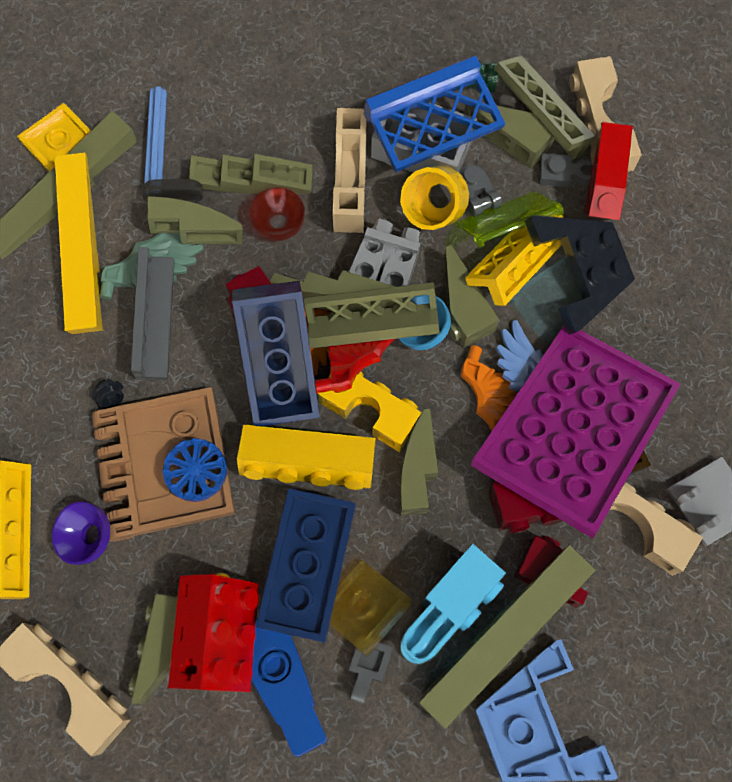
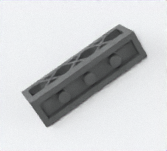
[131,247,175,380]

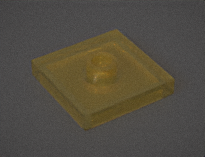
[330,559,413,656]

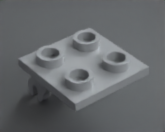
[666,457,732,547]

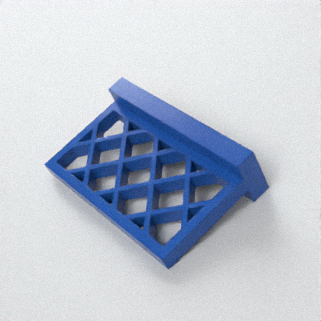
[364,56,506,173]

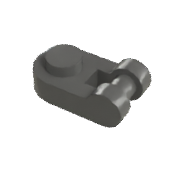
[459,165,502,217]

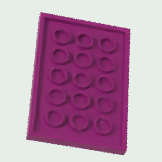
[471,325,681,539]

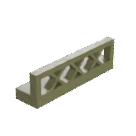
[495,55,595,160]
[304,282,440,348]

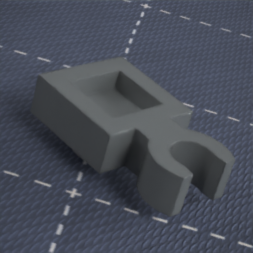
[539,153,592,187]

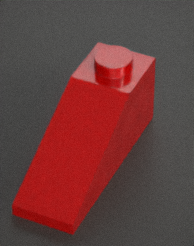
[584,122,633,220]

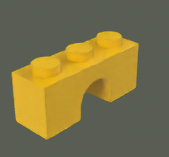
[317,372,422,453]

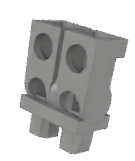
[349,218,420,287]

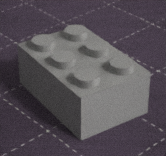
[371,102,477,173]

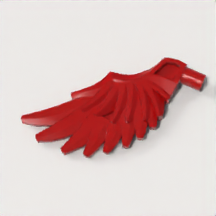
[315,339,395,393]

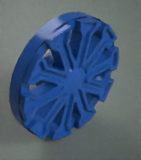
[163,438,227,502]

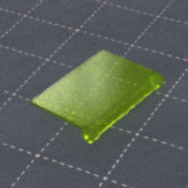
[455,191,564,248]

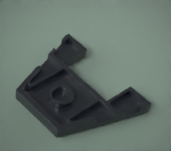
[524,215,635,335]

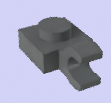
[349,636,393,705]

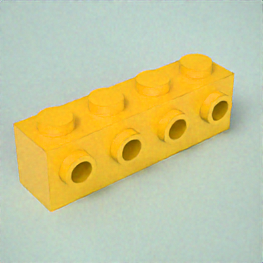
[237,425,376,490]

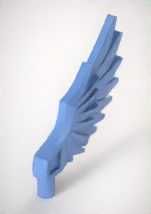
[496,320,543,394]

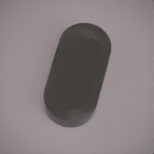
[143,179,203,203]

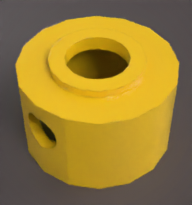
[400,165,469,230]

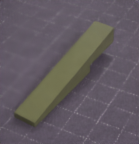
[0,111,137,260]
[419,544,596,729]

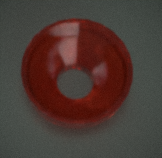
[249,187,305,241]

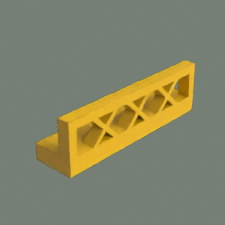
[465,211,563,306]
[0,460,31,599]

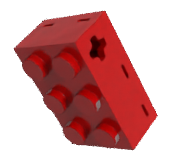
[168,573,259,692]

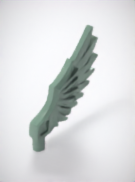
[99,233,204,300]

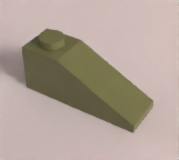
[464,102,555,169]
[443,245,499,348]

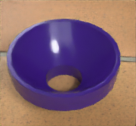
[52,502,110,565]

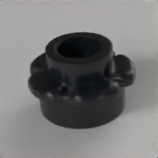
[92,379,124,409]

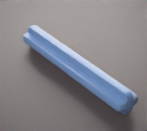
[144,86,167,193]

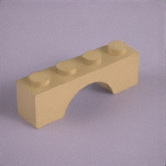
[569,56,641,171]
[333,108,367,233]
[610,482,703,576]
[0,623,131,756]

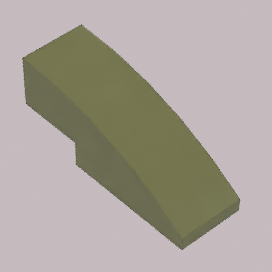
[147,197,243,244]
[400,409,438,516]

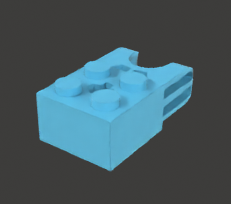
[400,544,506,664]

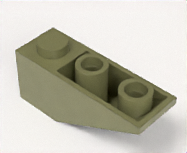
[129,594,177,705]

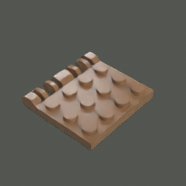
[92,387,236,542]

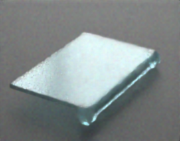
[510,256,583,345]

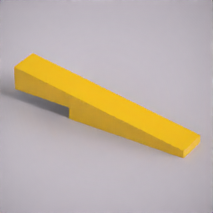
[55,153,103,334]

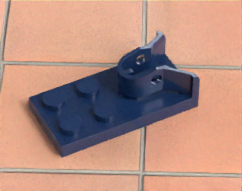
[256,488,357,643]

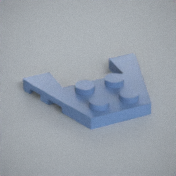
[474,639,618,782]

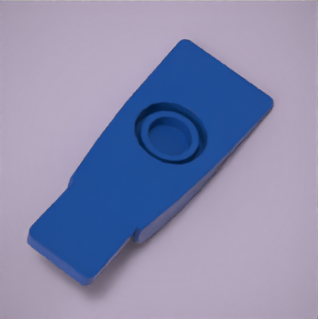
[251,618,327,757]

